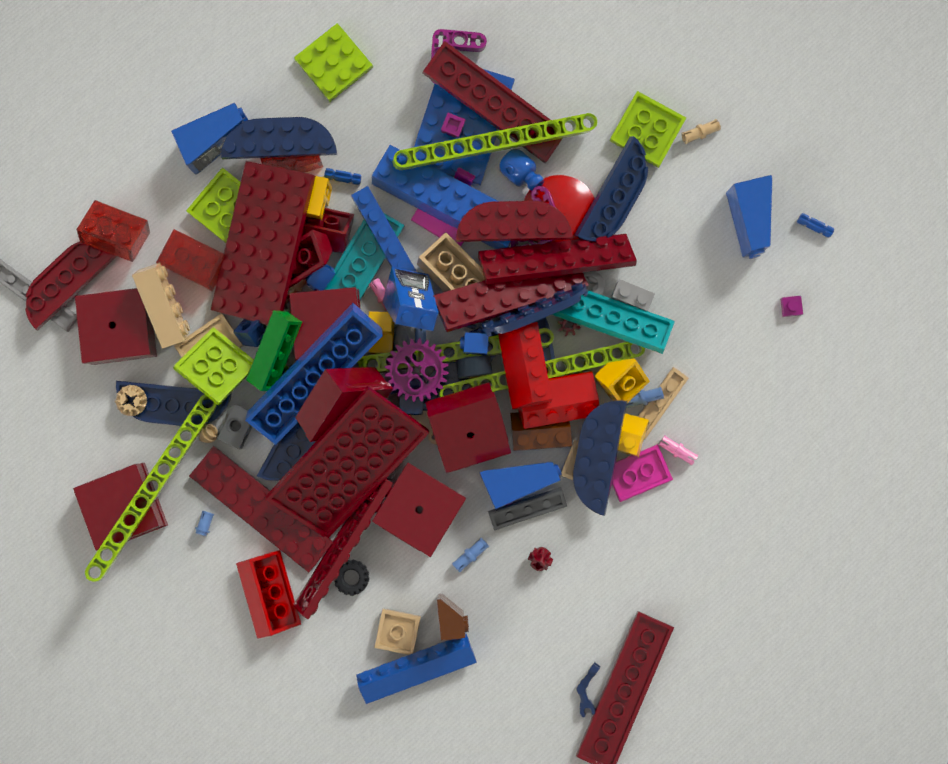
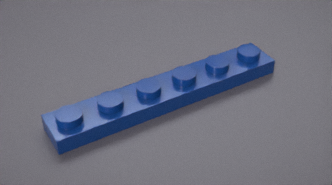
[351,186,416,271]

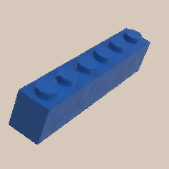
[356,633,477,704]

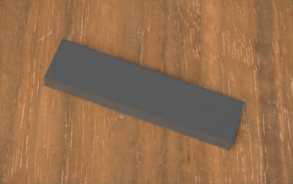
[488,487,567,530]

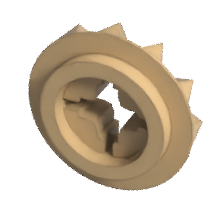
[115,385,147,416]

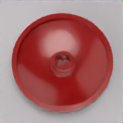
[524,175,595,243]

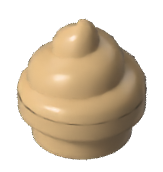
[199,424,218,443]

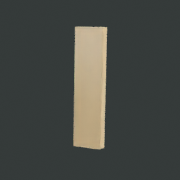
[637,367,689,440]

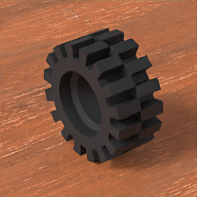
[334,559,370,596]

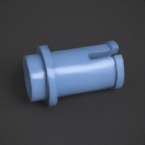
[195,511,214,536]

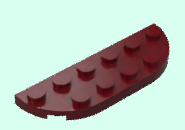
[456,201,573,242]
[25,239,122,331]

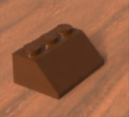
[510,412,572,451]
[437,594,469,641]

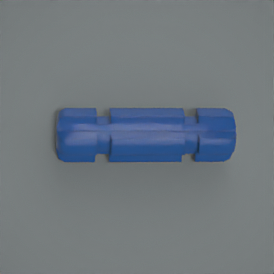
[324,168,362,185]
[797,213,834,238]

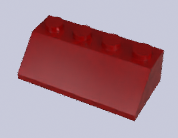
[498,322,552,409]
[518,371,599,429]
[236,550,301,639]

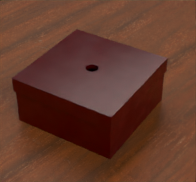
[290,287,365,360]
[75,288,157,365]
[295,367,393,442]
[425,383,511,473]
[73,463,168,551]
[372,463,466,557]

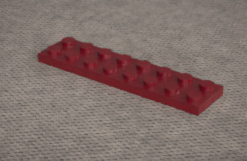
[422,41,563,163]
[478,234,637,284]
[433,273,589,332]
[189,446,333,573]
[293,479,393,620]
[576,611,674,764]

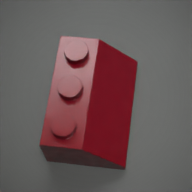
[301,208,354,253]
[289,230,332,288]

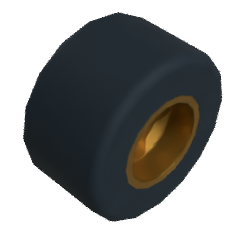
[456,355,493,379]

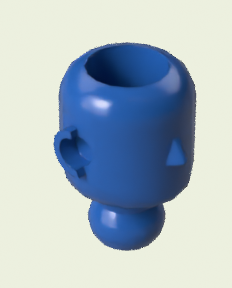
[499,149,544,191]

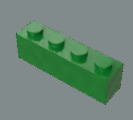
[246,310,302,391]

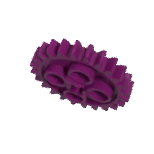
[385,338,449,402]

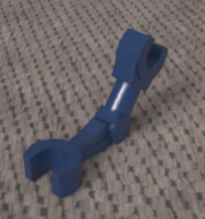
[577,662,601,717]

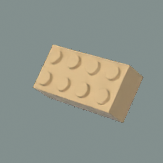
[417,233,485,292]
[132,262,190,349]

